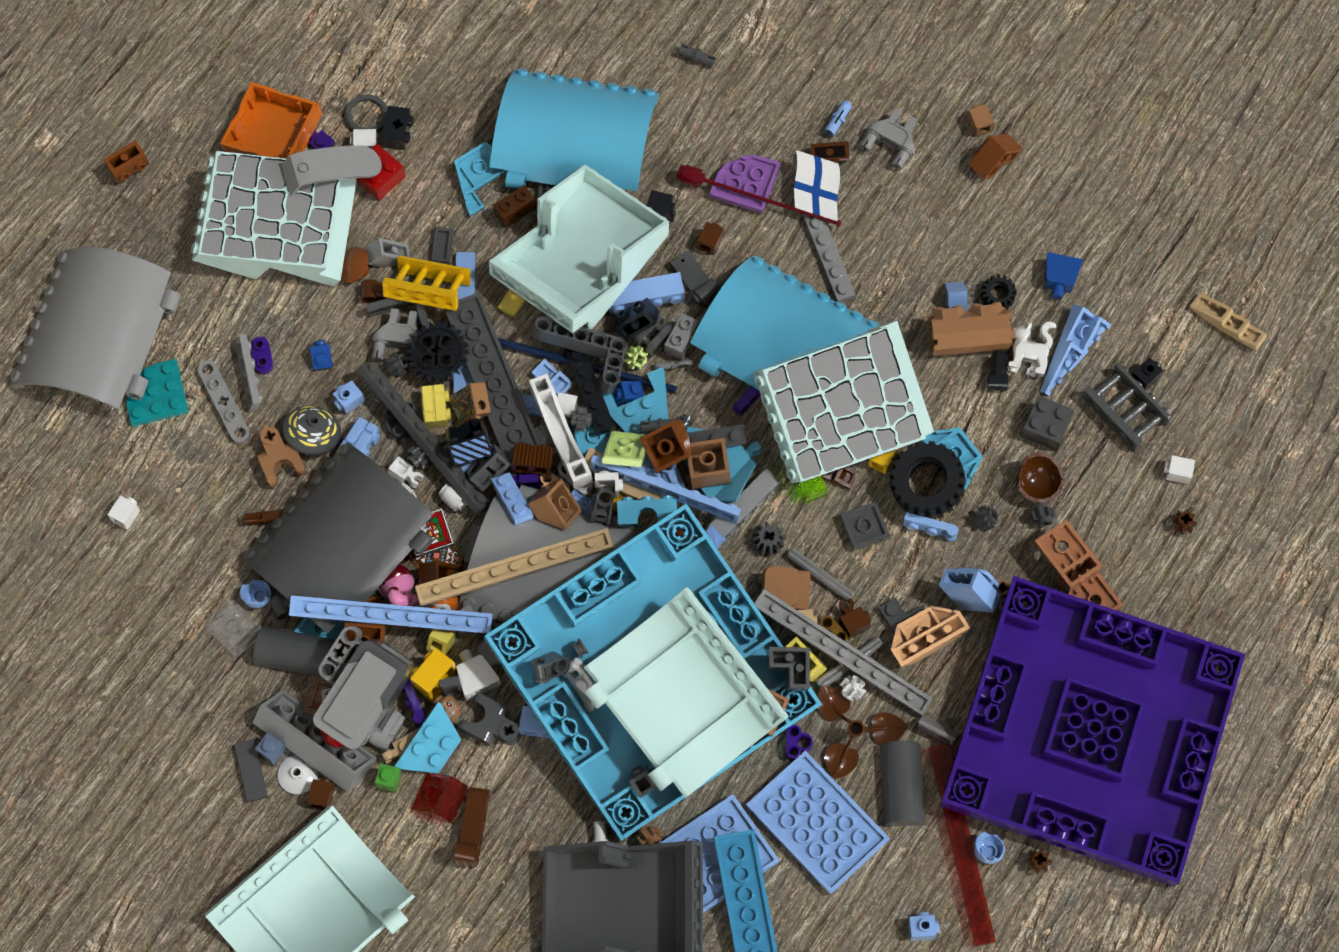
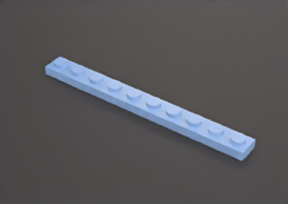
[289,596,492,634]

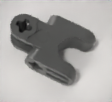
[457,693,520,746]

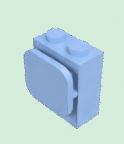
[939,567,1001,613]

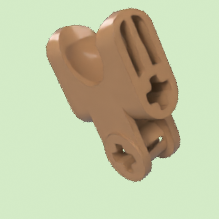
[257,427,306,488]

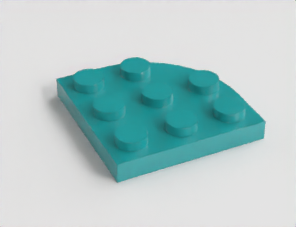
[127,359,189,427]

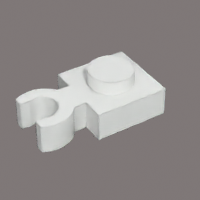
[387,456,424,489]

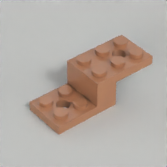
[1034,519,1123,611]

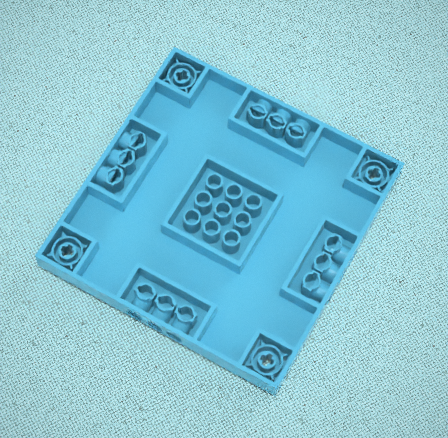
[484,504,822,842]

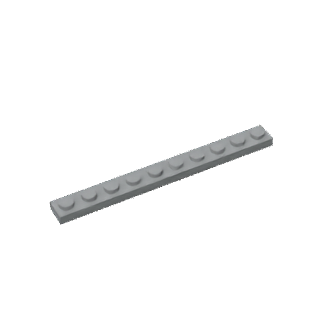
[754,589,933,716]

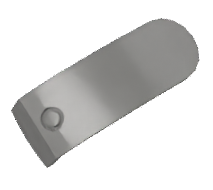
[282,146,382,195]

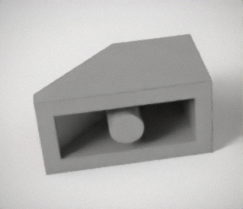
[365,238,410,268]

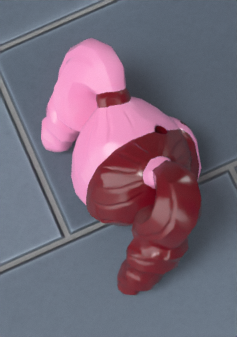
[377,555,420,607]

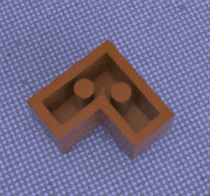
[969,134,1023,180]

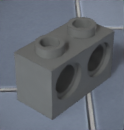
[466,444,511,491]

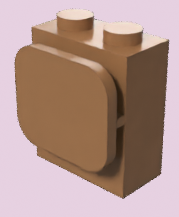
[757,566,811,610]

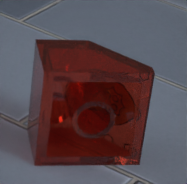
[411,772,468,823]

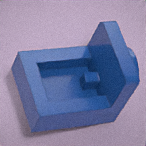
[310,340,333,370]
[612,381,644,406]

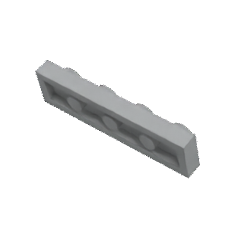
[235,334,262,412]

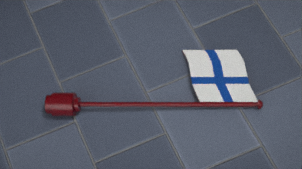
[677,150,841,227]

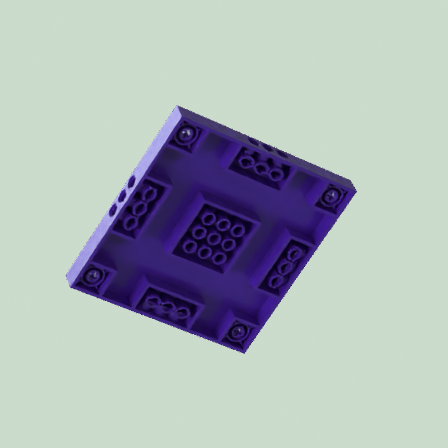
[939,576,1245,887]

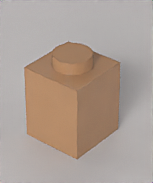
[967,104,994,137]

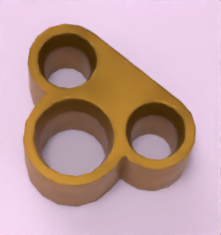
[820,616,848,642]

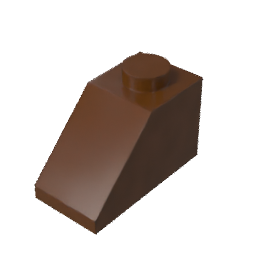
[419,561,464,584]

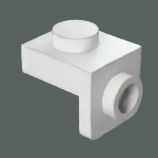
[595,471,623,498]

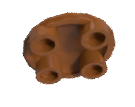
[341,247,369,284]

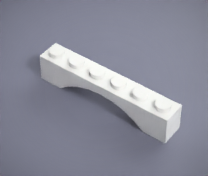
[529,374,592,490]

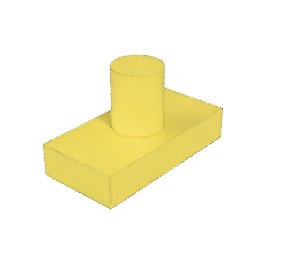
[498,289,526,318]

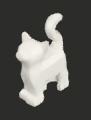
[1007,321,1056,378]

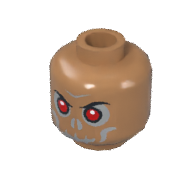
[432,694,462,722]

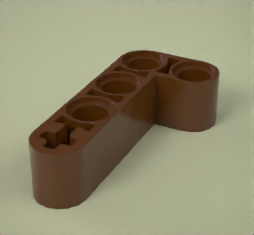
[454,787,490,867]

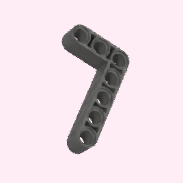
[531,316,627,394]

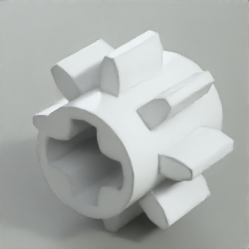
[840,675,866,700]

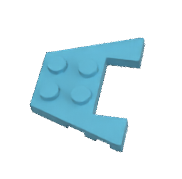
[454,142,528,217]
[602,367,669,434]

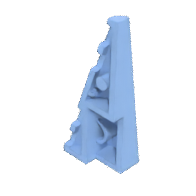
[1040,304,1111,396]

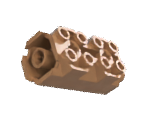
[928,302,1015,356]

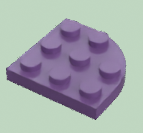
[709,155,781,214]

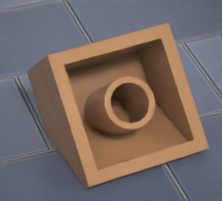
[528,478,582,530]

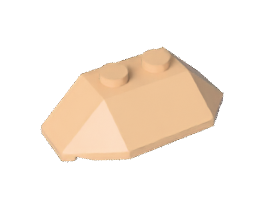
[891,606,970,667]

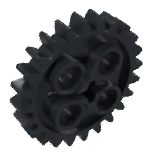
[406,321,470,384]

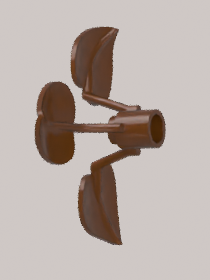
[818,685,908,779]

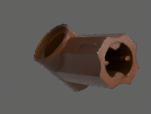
[361,279,387,304]

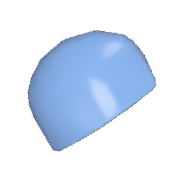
[239,579,272,609]
[973,832,1005,864]

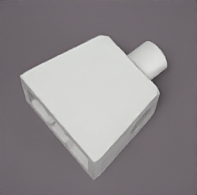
[456,649,501,701]

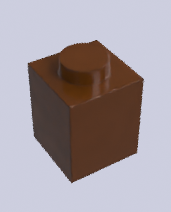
[697,222,724,255]
[307,778,335,810]

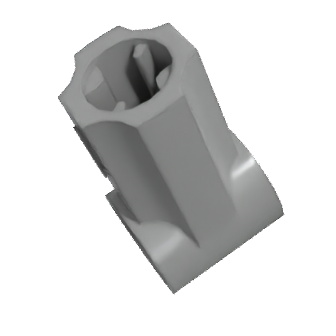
[369,709,405,752]

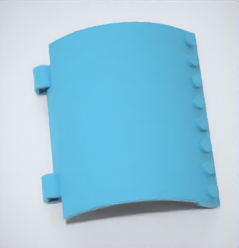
[490,68,660,191]
[690,256,880,391]

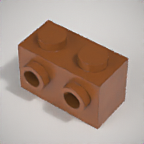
[103,140,149,183]

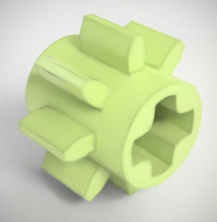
[623,346,648,369]

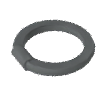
[344,95,388,132]

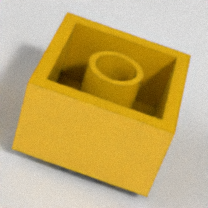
[410,648,458,703]

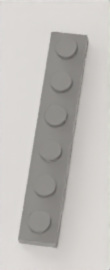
[802,214,856,302]

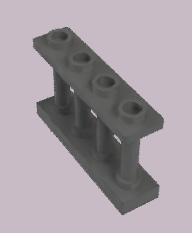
[1081,363,1171,452]

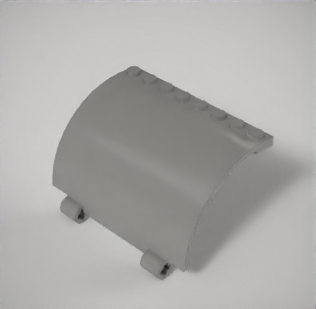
[9,247,181,410]
[458,485,640,623]

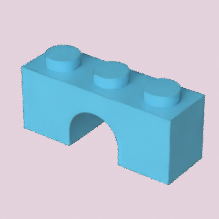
[617,496,677,527]

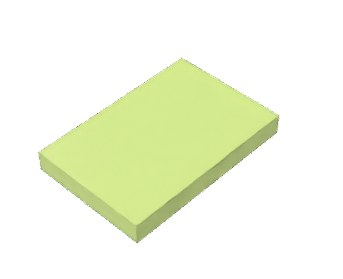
[602,431,646,467]

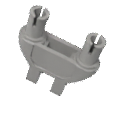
[859,108,918,170]
[371,308,427,365]

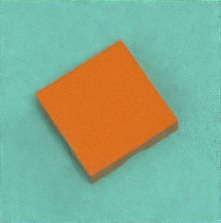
[220,82,322,159]

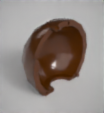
[1016,452,1065,503]

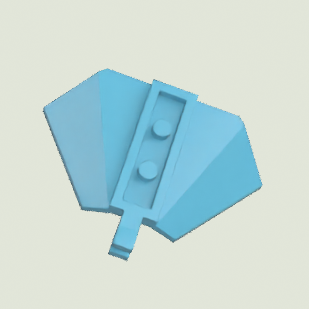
[682,427,762,503]

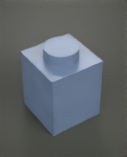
[255,733,287,766]

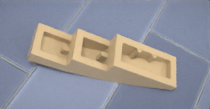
[1190,293,1267,351]

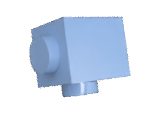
[333,380,365,415]
[908,912,940,941]

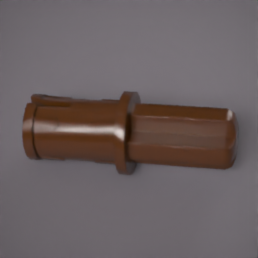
[243,509,282,525]

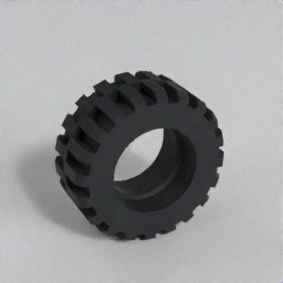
[889,441,966,519]

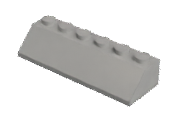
[253,690,377,792]

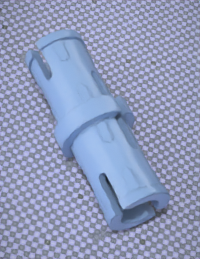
[824,100,852,137]

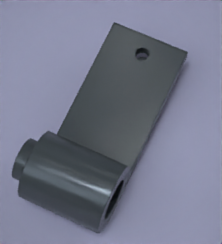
[670,250,721,306]

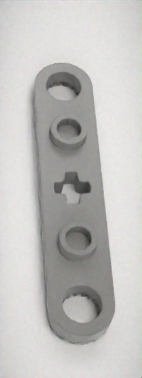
[198,360,250,444]

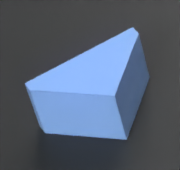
[944,282,968,311]

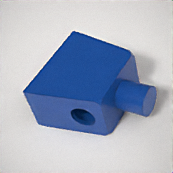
[1044,252,1083,300]

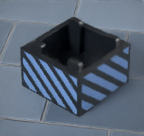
[445,418,493,466]

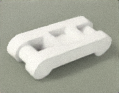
[563,657,596,712]

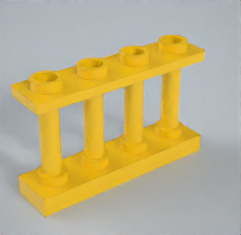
[382,255,471,311]

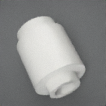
[438,483,467,512]

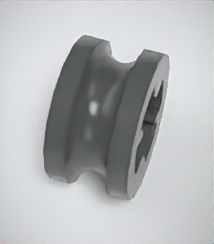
[571,638,589,658]

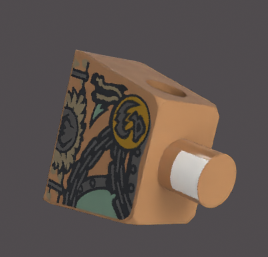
[449,382,491,424]

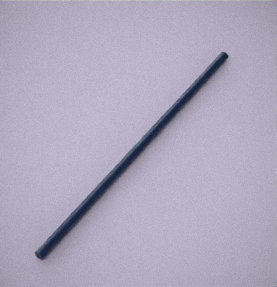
[440,322,678,394]

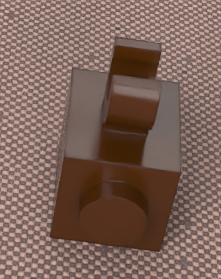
[839,598,872,639]

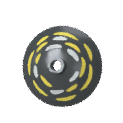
[282,405,341,455]

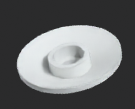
[278,755,318,795]

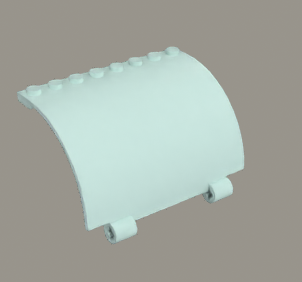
[584,587,789,798]
[204,804,415,952]

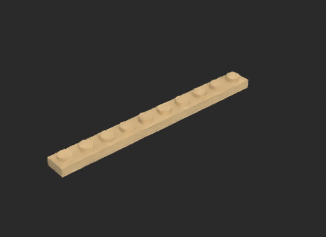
[415,528,614,606]

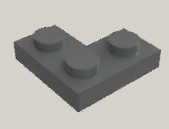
[878,598,925,635]

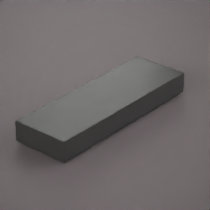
[234,739,268,803]

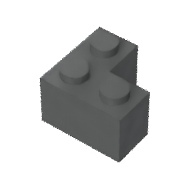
[766,647,810,691]

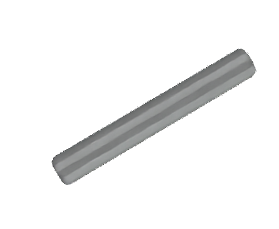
[787,549,854,602]
[816,636,883,688]

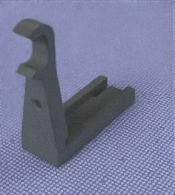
[366,298,439,349]

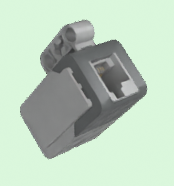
[313,626,415,749]

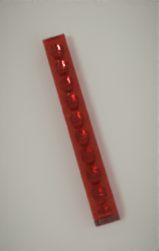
[928,743,996,947]

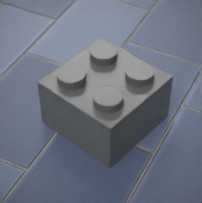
[1021,395,1074,451]

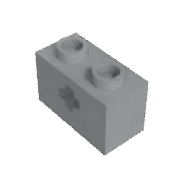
[665,313,699,360]

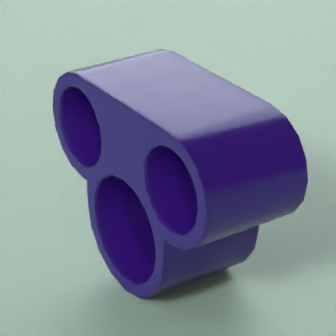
[786,724,813,761]

